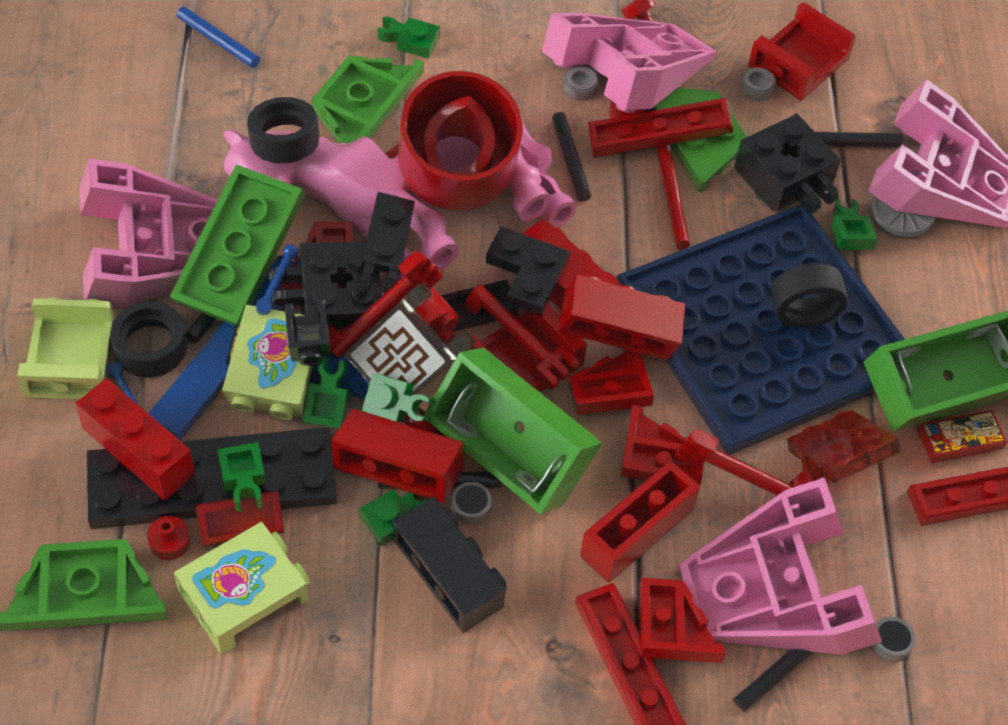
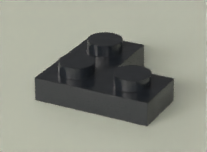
[485,226,570,316]

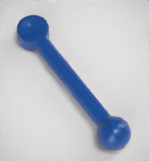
[256,244,298,315]
[107,362,138,404]

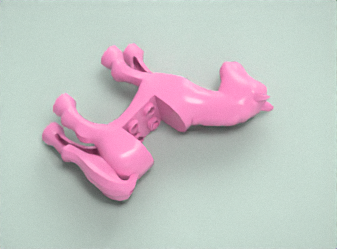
[224,121,577,284]

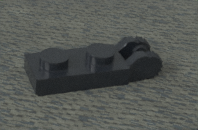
[358,192,415,296]

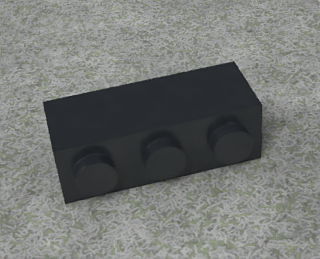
[393,497,507,633]

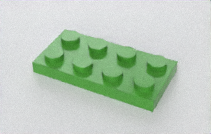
[169,164,306,326]

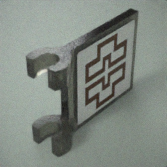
[344,282,476,396]

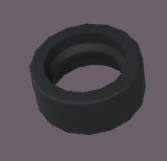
[247,97,320,163]
[771,263,848,328]
[110,301,187,378]

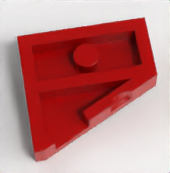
[569,350,654,415]
[640,577,726,663]

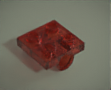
[787,409,900,483]

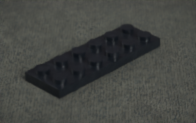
[87,427,337,529]

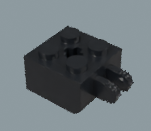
[734,113,841,214]
[269,242,382,331]

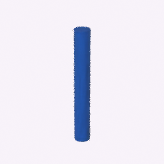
[177,6,260,68]

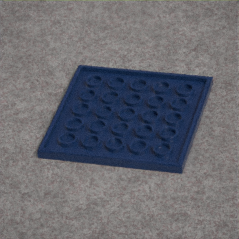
[616,204,905,455]

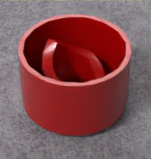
[398,71,523,211]

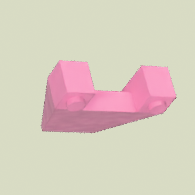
[542,13,717,113]
[869,79,1008,228]
[80,158,218,309]
[679,478,882,655]

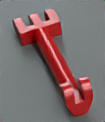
[328,251,443,357]
[466,284,580,390]
[675,429,813,496]

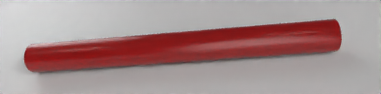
[656,144,690,250]

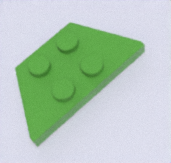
[312,56,424,144]
[649,88,747,192]
[0,539,167,631]

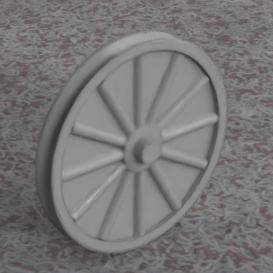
[871,196,936,237]

